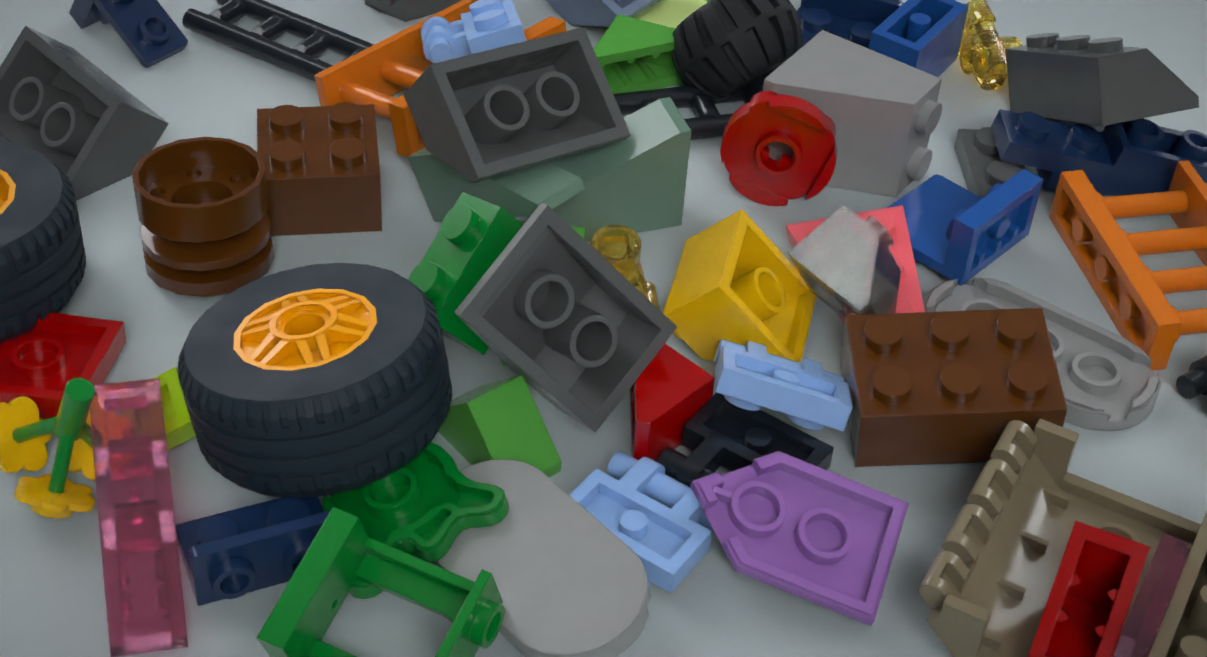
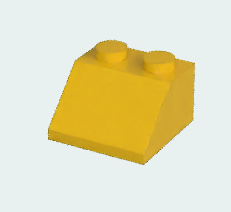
[663,209,817,362]

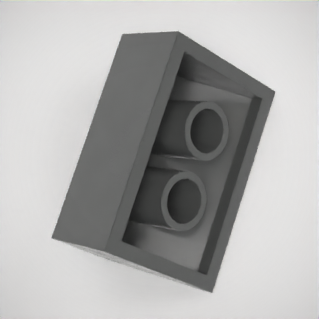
[0,25,169,201]
[404,27,631,183]
[1006,33,1199,126]

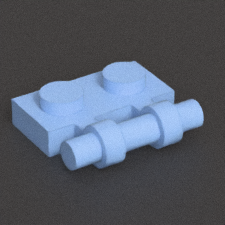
[421,0,526,63]
[713,339,853,432]
[570,451,714,593]

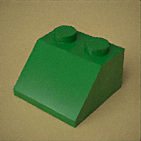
[408,192,524,355]

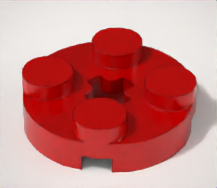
[720,91,837,207]

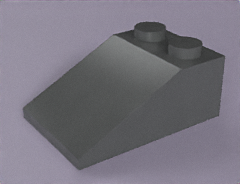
[454,202,677,433]

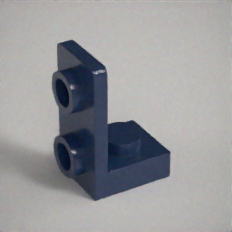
[69,0,188,68]

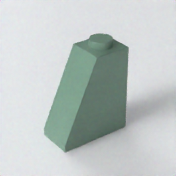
[527,97,691,242]

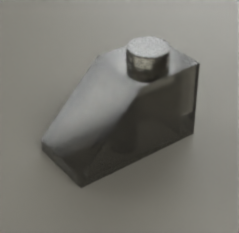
[787,205,901,319]

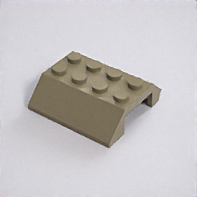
[917,419,1207,657]

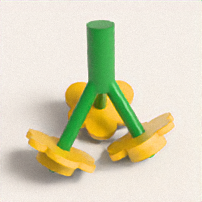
[0,378,134,519]

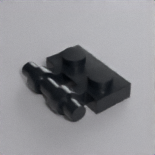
[657,393,834,488]

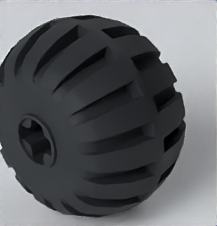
[672,0,802,101]

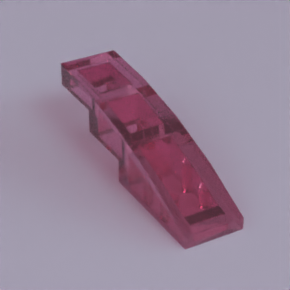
[90,378,188,657]

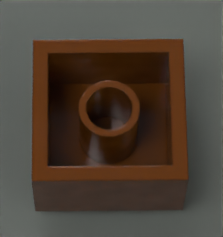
[257,103,382,236]

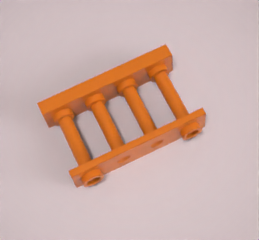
[314,0,567,158]
[1049,160,1207,370]

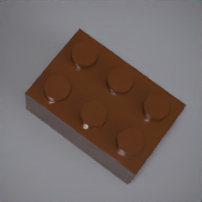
[841,308,1067,467]

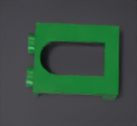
[256,507,505,657]

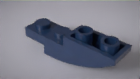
[991,109,1207,196]

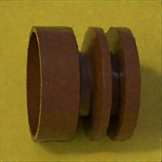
[132,137,274,297]

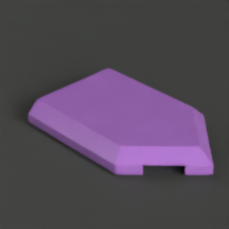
[690,451,909,626]

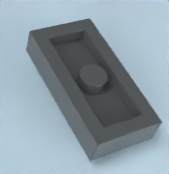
[954,127,1026,198]

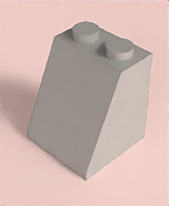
[763,30,942,197]

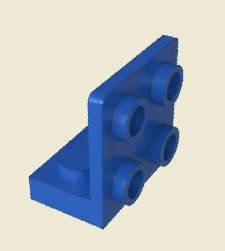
[887,169,1043,286]

